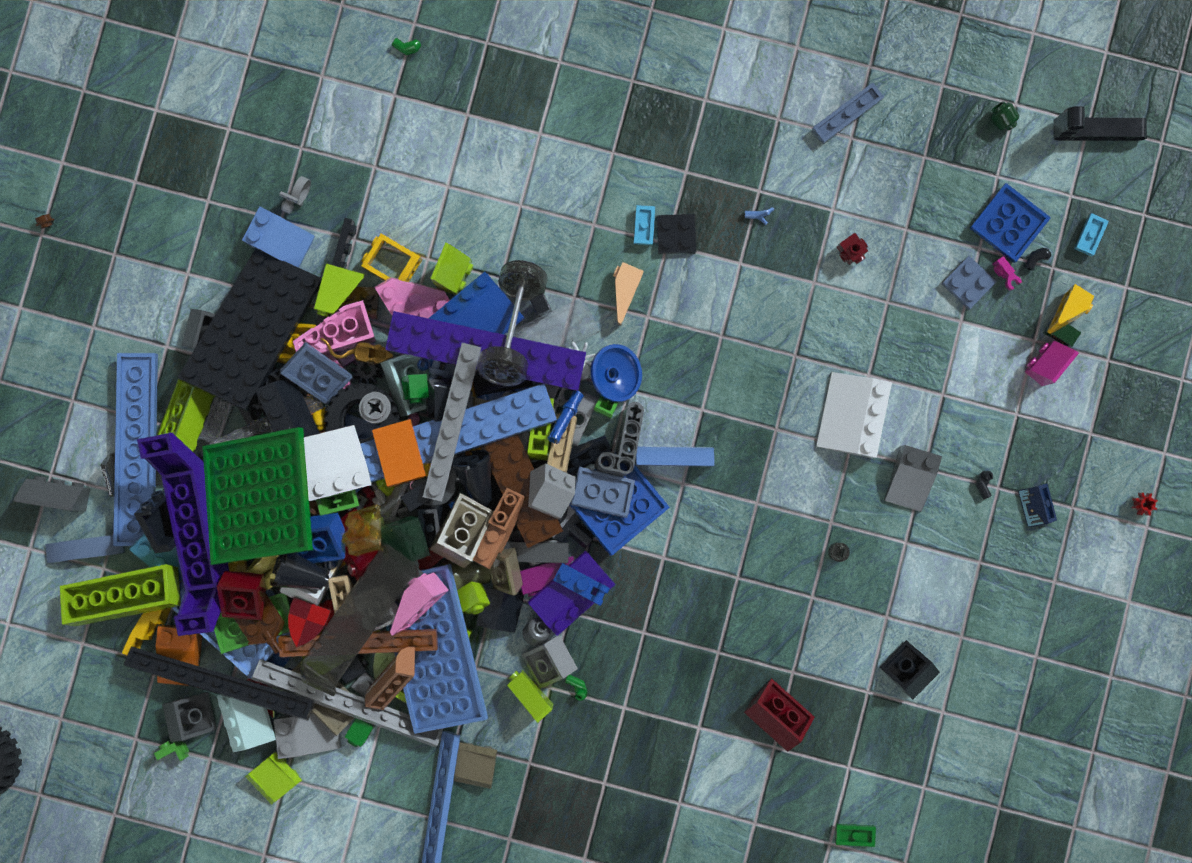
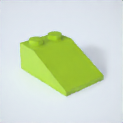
[431,242,474,295]

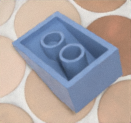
[242,206,315,268]

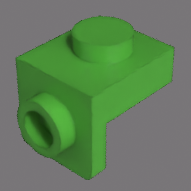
[154,741,189,761]

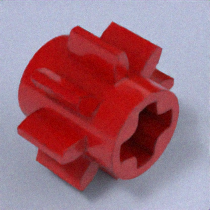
[1131,492,1158,516]

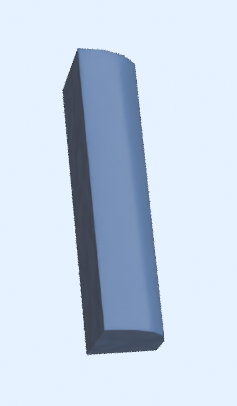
[635,446,714,467]

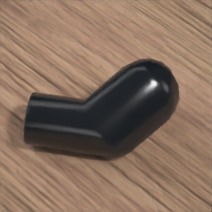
[976,471,993,500]

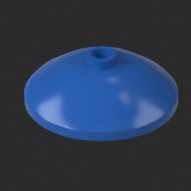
[591,344,642,402]

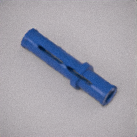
[548,390,584,444]

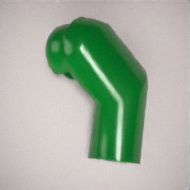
[392,38,421,55]
[565,675,587,701]

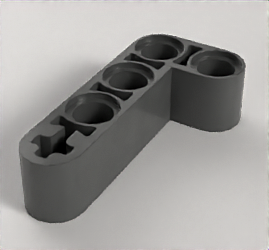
[594,402,644,477]

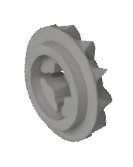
[359,392,391,423]

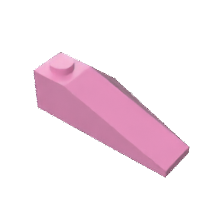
[293,300,376,355]

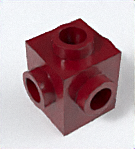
[837,233,868,265]

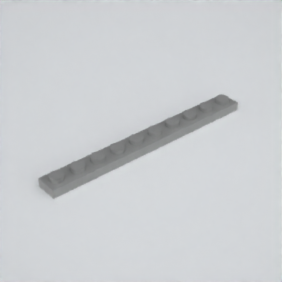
[252,659,443,748]

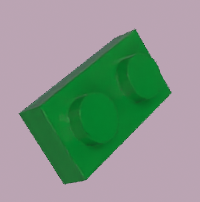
[835,824,876,847]

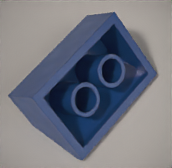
[297,513,345,563]

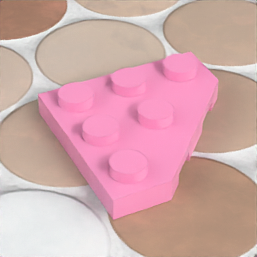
[375,277,450,318]

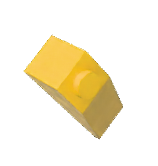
[1047,284,1094,334]

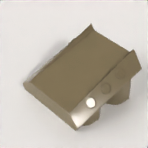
[454,742,497,789]

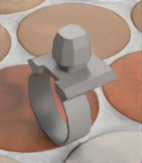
[279,176,311,214]

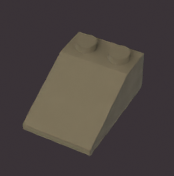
[430,493,494,568]

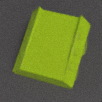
[245,752,302,805]

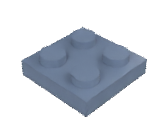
[941,256,997,310]

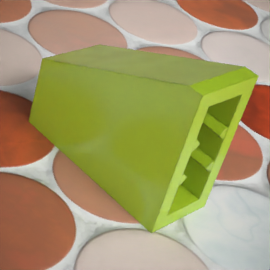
[314,264,364,317]
[507,670,553,723]

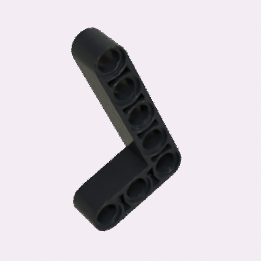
[1053,106,1147,141]

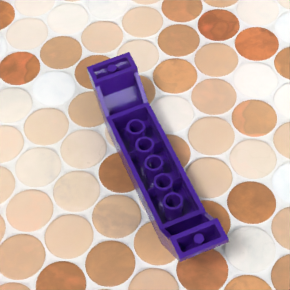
[137,433,230,636]

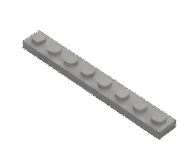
[423,343,481,502]

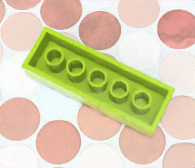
[60,564,181,626]

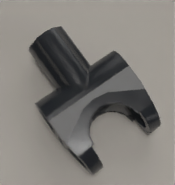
[553,505,595,549]

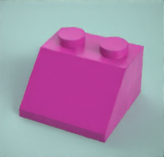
[1025,341,1079,386]

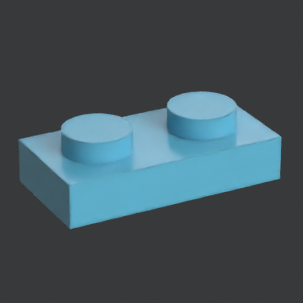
[634,205,655,246]
[1074,213,1109,257]

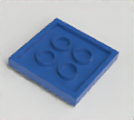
[970,183,1051,263]

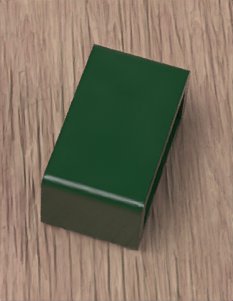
[1043,318,1081,348]

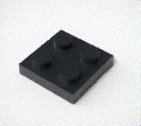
[657,214,696,254]

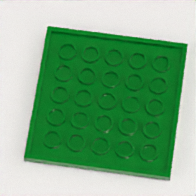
[202,427,313,565]

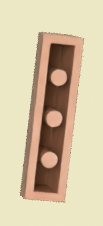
[365,647,415,710]

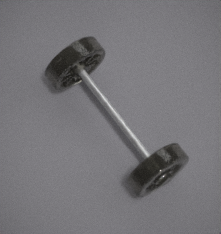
[477,260,548,386]

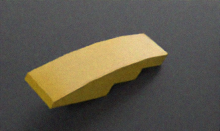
[122,608,171,655]

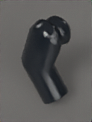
[1024,248,1051,271]

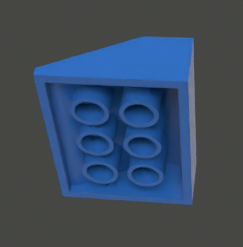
[429,271,525,335]

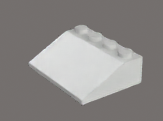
[816,372,892,459]
[304,425,371,501]

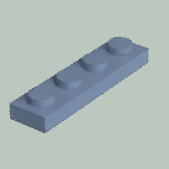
[812,83,884,144]

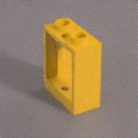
[361,233,422,282]

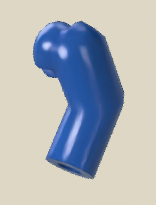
[417,358,433,371]

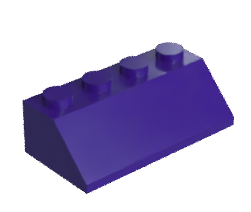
[528,551,616,636]

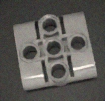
[542,383,599,447]

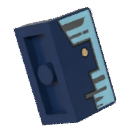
[1018,483,1057,527]

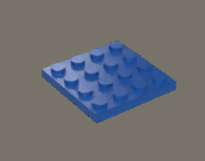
[569,453,670,556]

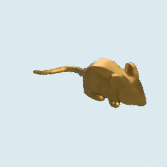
[320,338,393,364]

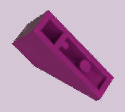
[520,556,574,597]

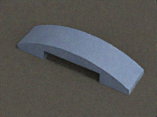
[45,535,125,563]

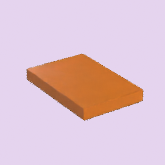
[372,419,427,488]

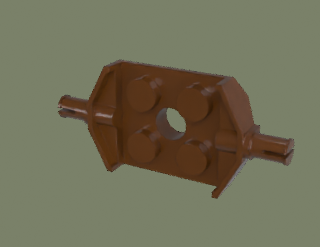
[234,594,285,654]

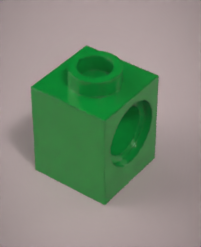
[402,374,429,403]
[345,718,376,747]

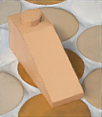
[613,262,644,326]

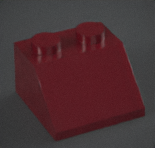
[217,571,266,620]

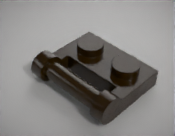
[338,287,379,320]

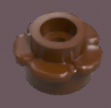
[35,213,54,229]

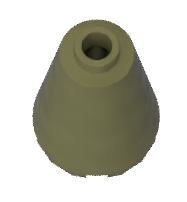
[440,559,491,590]

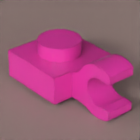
[992,256,1022,291]

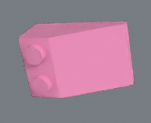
[390,572,449,636]

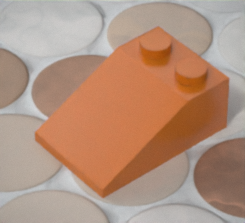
[156,625,202,686]

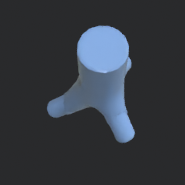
[745,207,774,225]

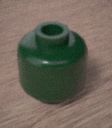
[990,101,1020,131]

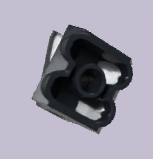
[426,378,473,422]

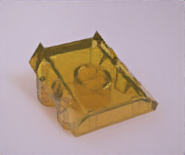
[341,505,381,557]

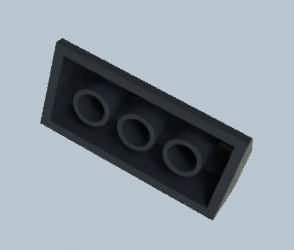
[256,379,319,437]

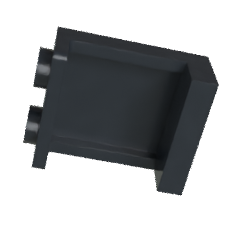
[134,490,176,554]

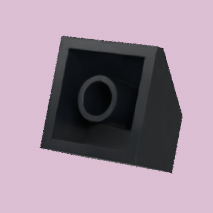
[476,586,524,633]
[880,640,940,700]

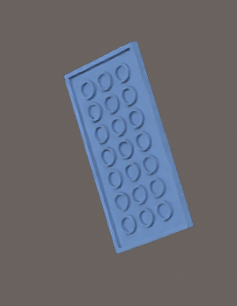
[388,564,488,734]

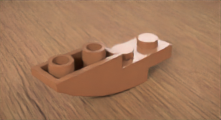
[472,488,525,569]

